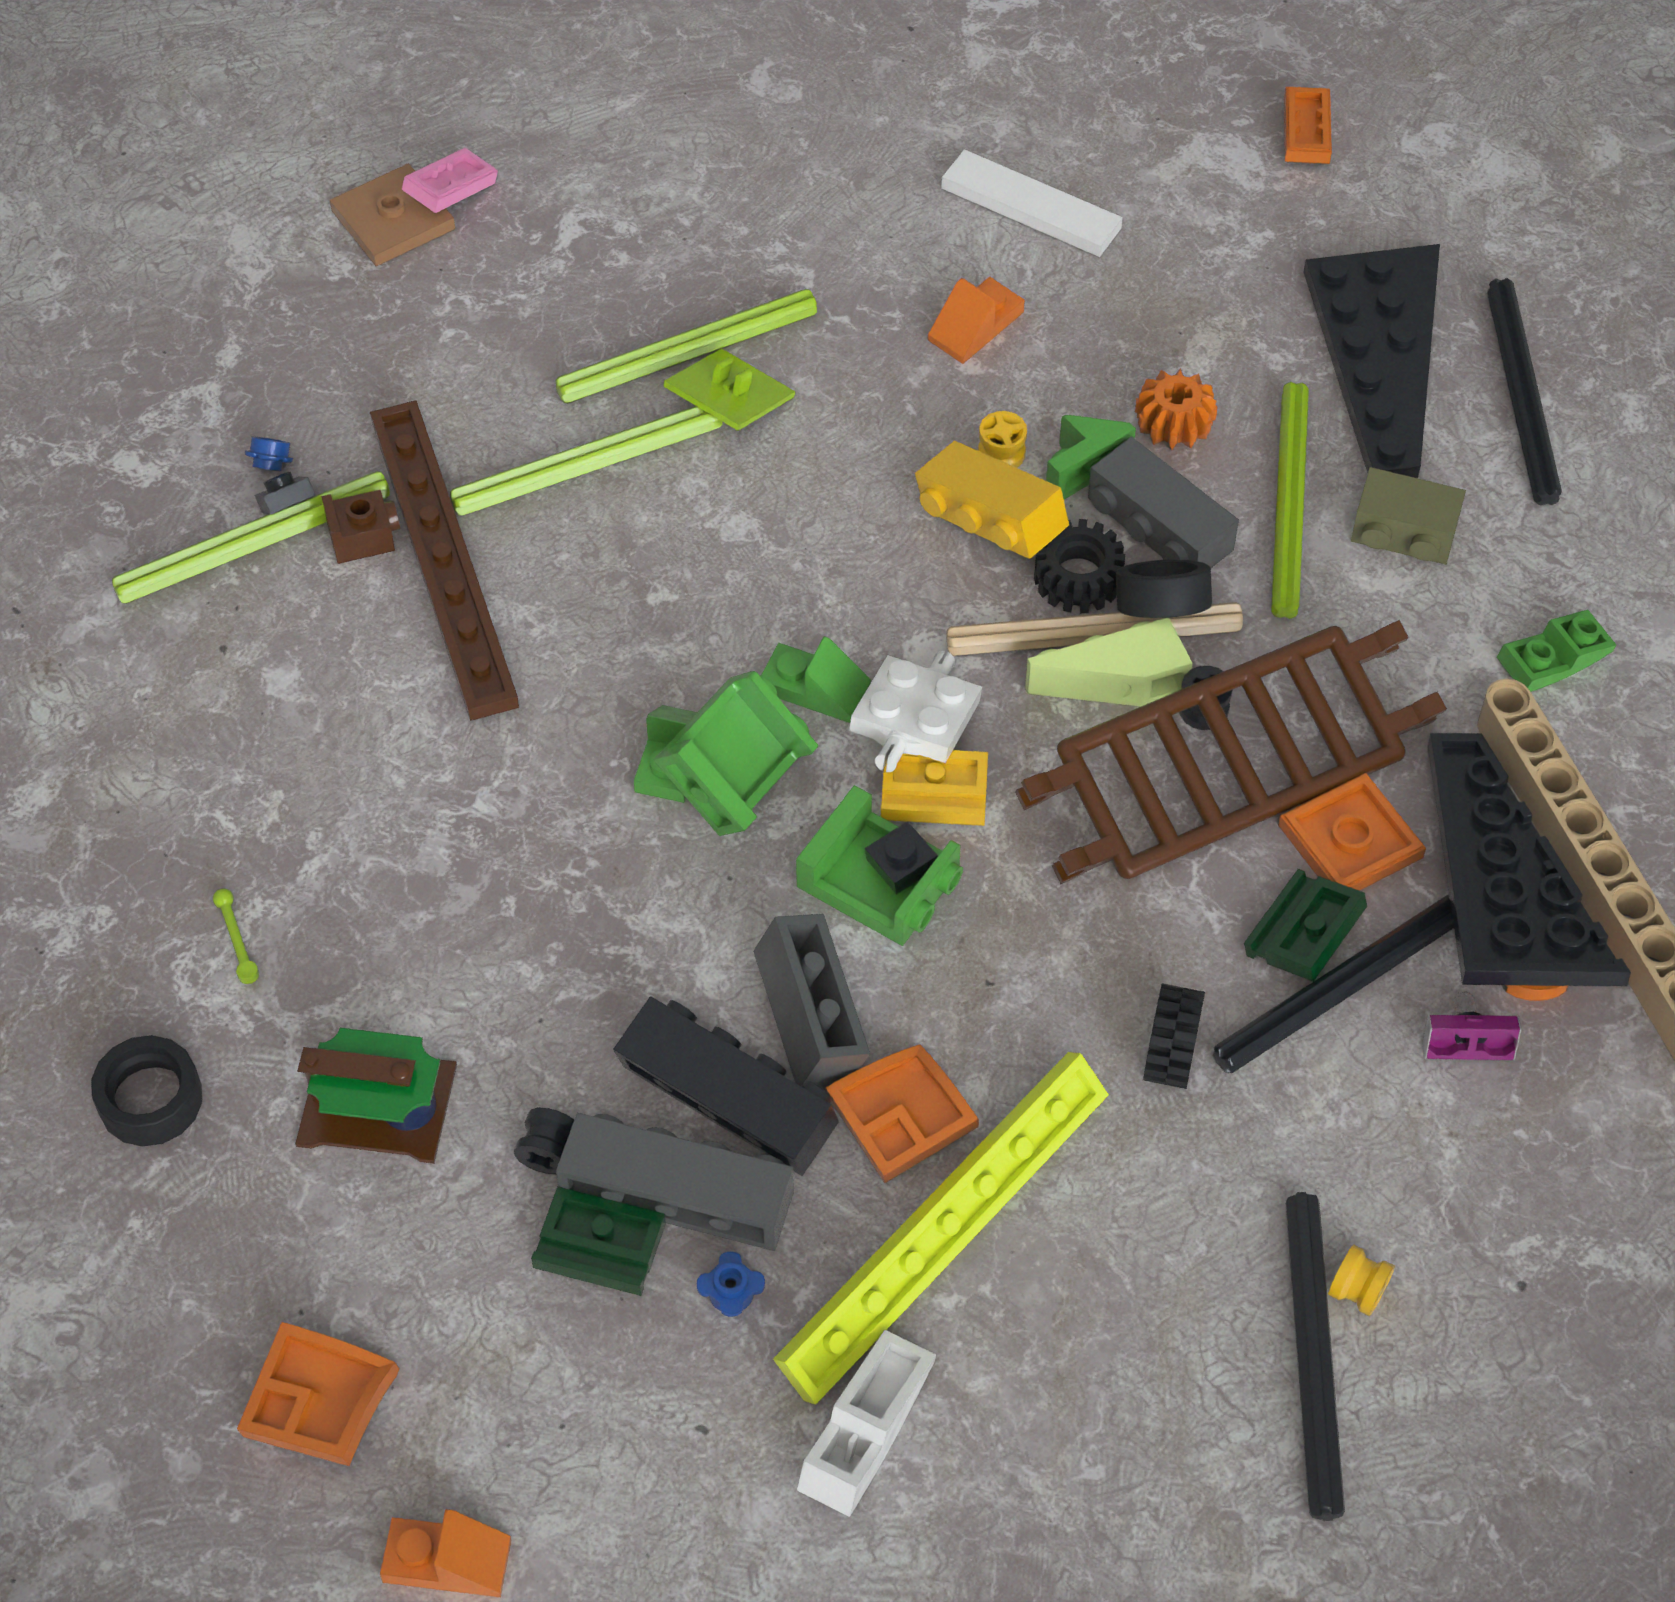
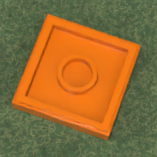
[1278,773,1426,891]

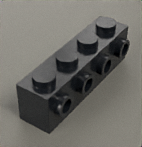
[613,996,839,1176]

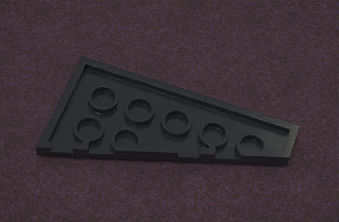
[1303,244,1440,478]
[1428,733,1631,986]

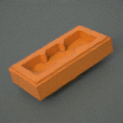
[1284,87,1332,164]

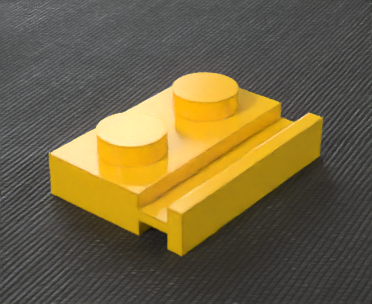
[881,750,988,826]

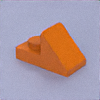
[928,276,1025,364]
[380,1509,512,1597]

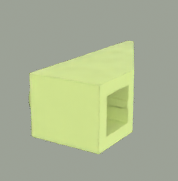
[1025,618,1193,707]

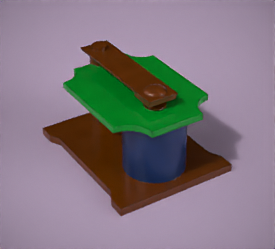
[295,1027,457,1164]

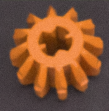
[1135,368,1218,450]

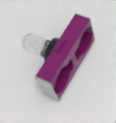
[1422,991,1521,1060]

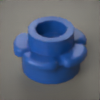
[245,436,293,471]

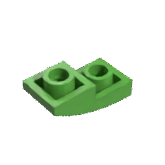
[1496,609,1617,692]

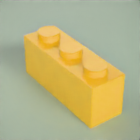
[915,440,1069,559]

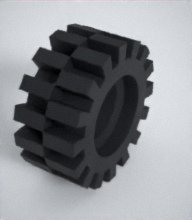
[1034,519,1125,614]
[1143,983,1205,1089]

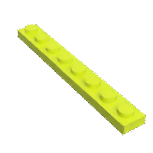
[773,1052,1109,1405]

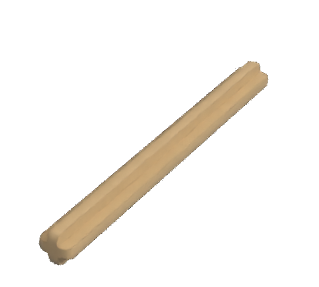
[946,602,1243,656]

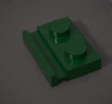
[1244,869,1367,982]
[531,1186,666,1296]

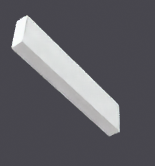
[941,149,1123,257]

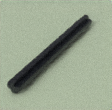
[1487,278,1562,506]
[1213,894,1454,1073]
[1285,1192,1345,1521]

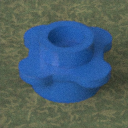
[697,1251,765,1317]

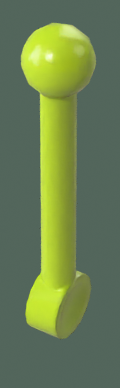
[213,888,259,984]

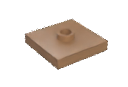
[330,163,455,266]

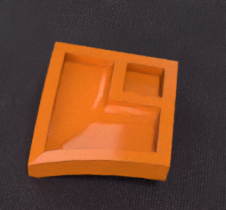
[826,1044,979,1183]
[237,1322,399,1466]

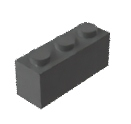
[1088,436,1239,568]
[753,914,870,1089]

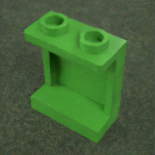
[654,671,818,836]
[796,785,963,946]

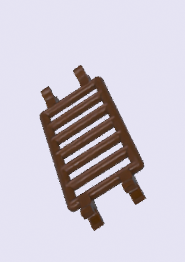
[1015,620,1447,884]

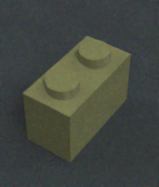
[1351,467,1466,565]

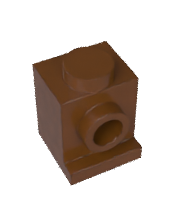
[321,490,400,564]

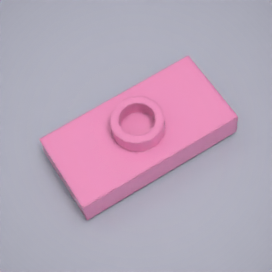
[402,148,498,213]

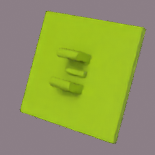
[663,348,795,431]

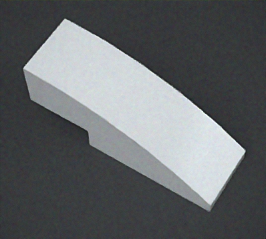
[797,1330,936,1517]

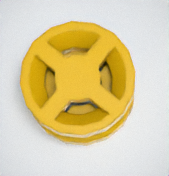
[978,411,1027,468]
[1328,1244,1395,1317]

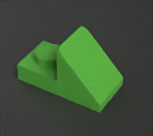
[1046,415,1136,499]
[761,636,871,723]
[634,705,697,803]

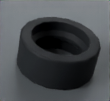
[1116,560,1212,618]
[91,1035,202,1147]

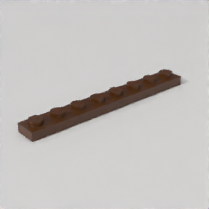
[370,400,519,721]

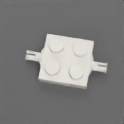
[849,651,982,772]

